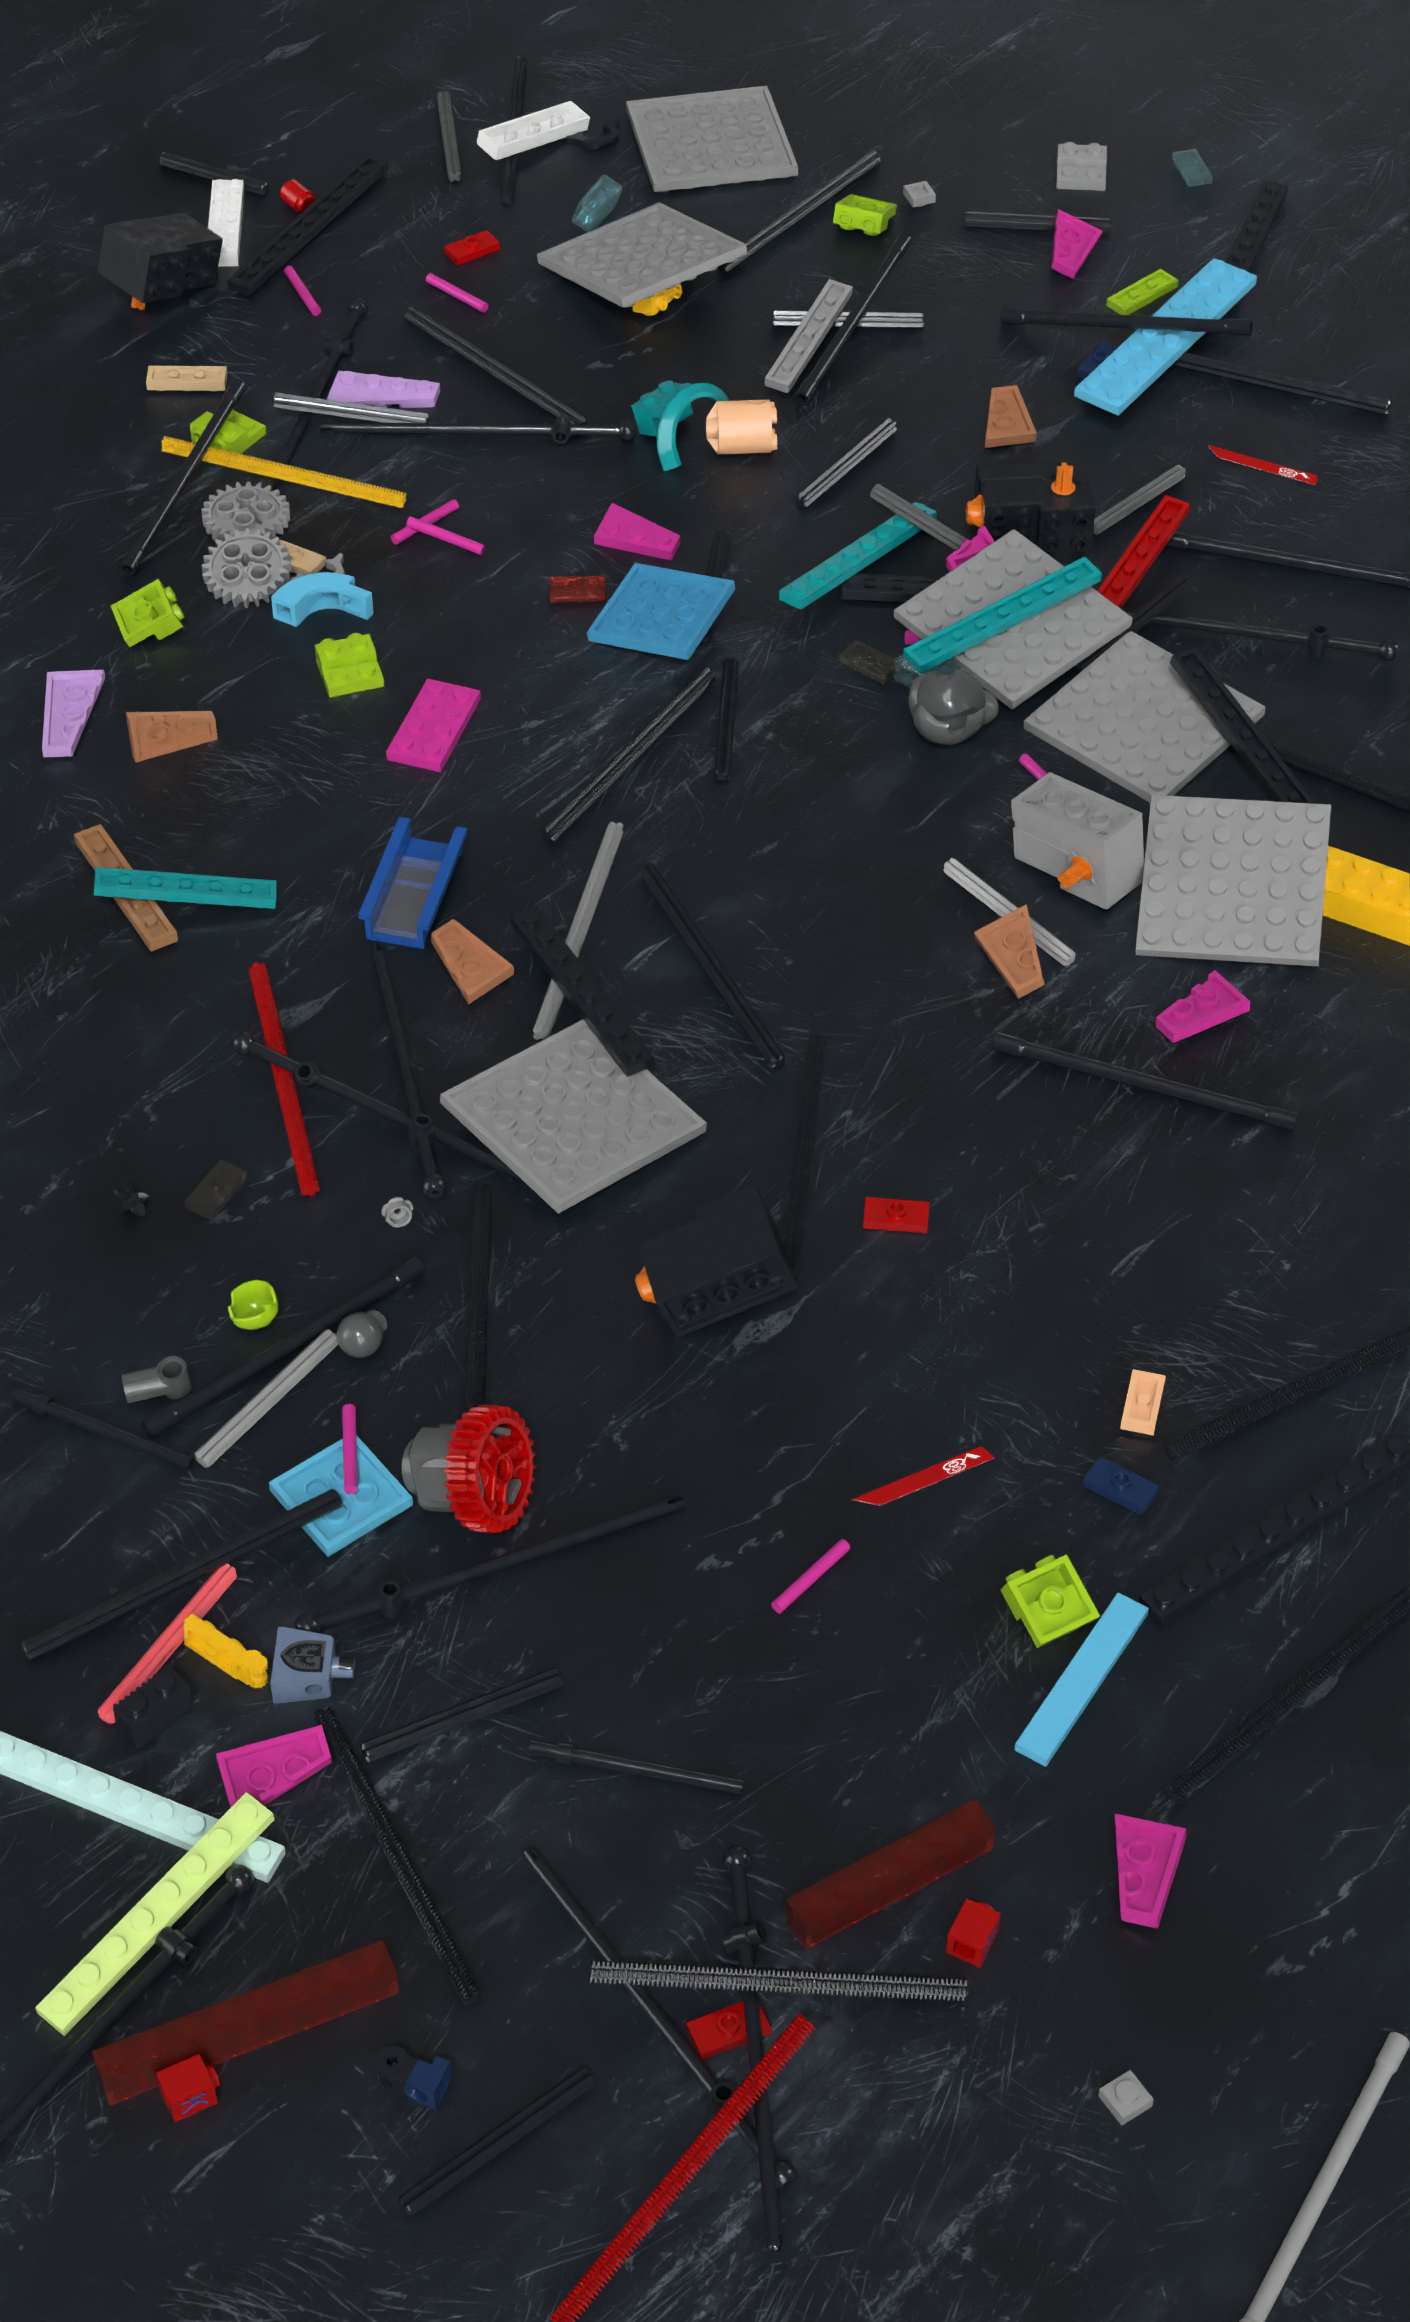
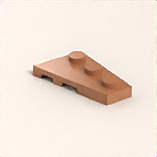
[985,385,1037,448]
[126,711,218,762]
[974,904,1045,999]
[431,919,514,1005]

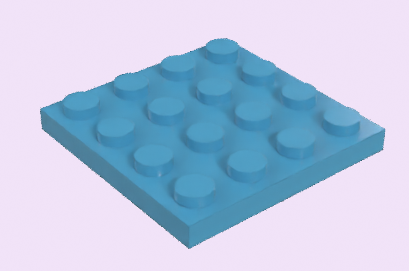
[587,563,735,660]

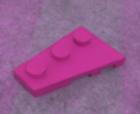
[1051,209,1103,279]
[594,503,680,561]
[1156,970,1250,1043]
[216,1725,332,1808]
[1114,1813,1187,1929]

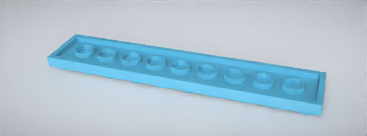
[1074,258,1257,416]

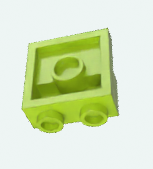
[833,194,897,236]
[190,410,266,454]
[111,579,185,647]
[315,633,384,698]
[1001,1554,1100,1648]

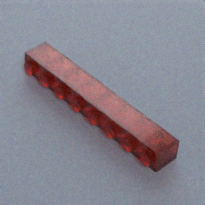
[92,1940,399,2106]

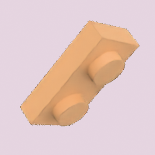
[1120,1369,1166,1436]

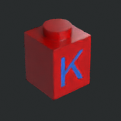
[946,1898,1001,1968]
[156,2054,220,2123]

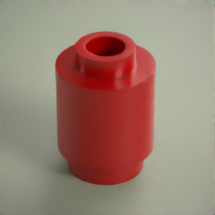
[280,179,316,213]

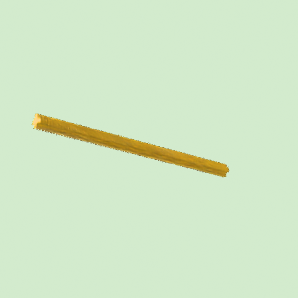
[161,436,407,508]

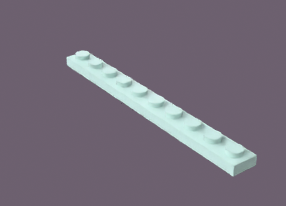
[0,1731,286,1883]

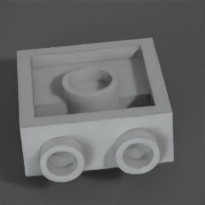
[1056,142,1107,191]

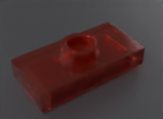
[550,576,606,603]

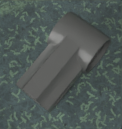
[121,1356,192,1404]

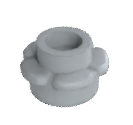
[381,1197,413,1228]

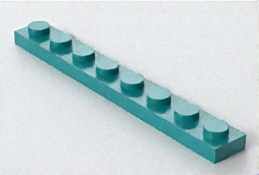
[779,502,937,610]
[903,557,1102,674]

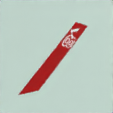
[1208,445,1317,485]
[852,1446,995,1506]

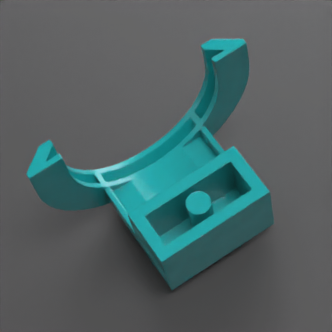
[631,380,729,471]

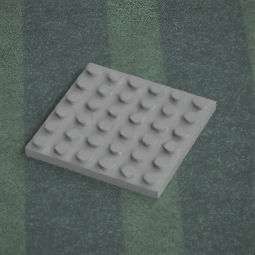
[626,86,798,192]
[537,202,747,308]
[894,529,1133,709]
[1024,631,1265,803]
[1135,795,1331,967]
[440,1020,707,1214]

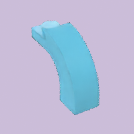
[271,572,373,627]

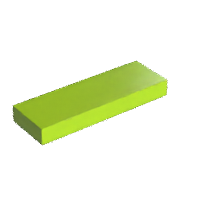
[1106,269,1179,315]

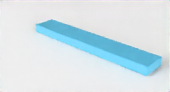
[1014,1593,1149,1767]

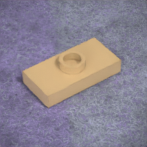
[280,540,326,575]

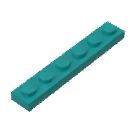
[94,867,276,909]

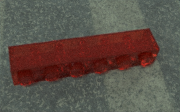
[786,1799,995,1950]

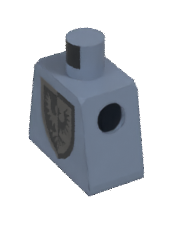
[270,1627,355,1703]

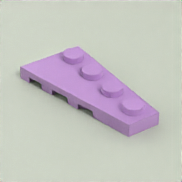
[327,371,440,408]
[42,670,105,757]

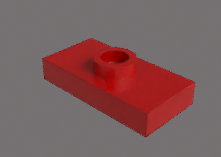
[444,230,500,266]
[863,1197,930,1234]
[686,2001,771,2061]

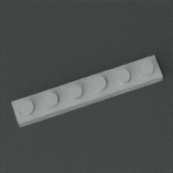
[765,279,853,393]

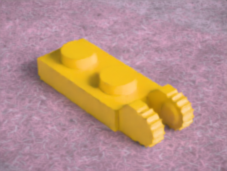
[184,1613,268,1689]

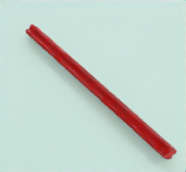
[248,962,320,1196]
[549,2014,816,2322]

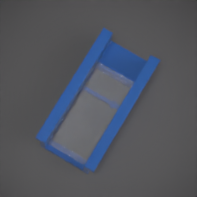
[358,817,468,949]

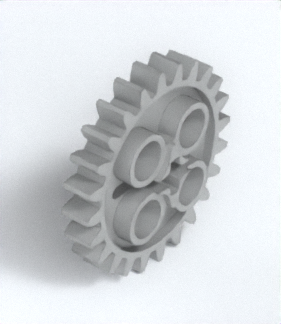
[201,482,290,542]
[201,528,292,608]

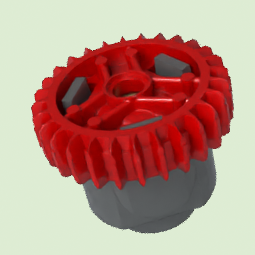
[402,1405,536,1533]

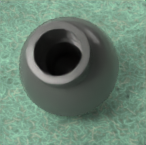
[337,1310,387,1358]

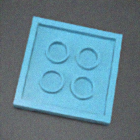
[269,1435,413,1557]

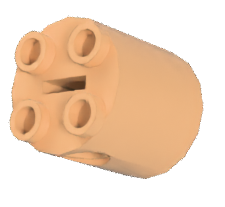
[706,399,777,455]

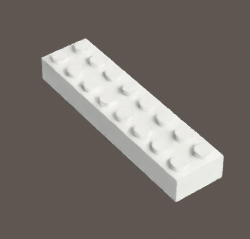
[476,101,590,160]
[208,179,245,267]

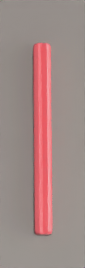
[98,1564,237,1724]

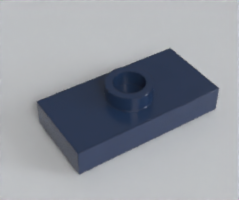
[1077,342,1117,379]
[1082,1456,1160,1516]

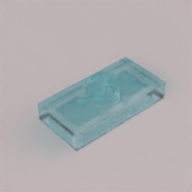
[1172,149,1213,187]

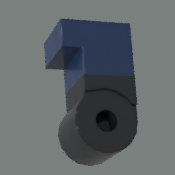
[375,2046,453,2110]

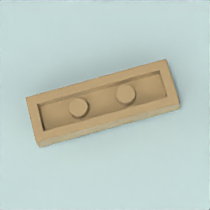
[146,366,228,392]

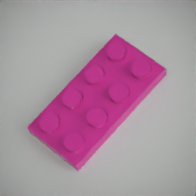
[386,678,481,772]

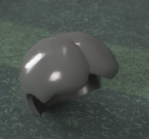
[908,669,999,745]

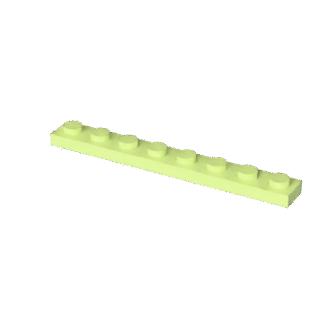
[35,1792,275,2036]

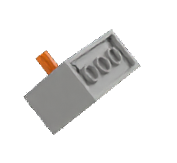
[1011,772,1144,910]

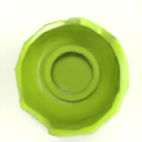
[228,1280,279,1330]

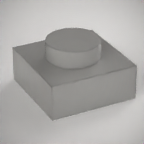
[903,181,936,207]
[1098,2070,1154,2126]

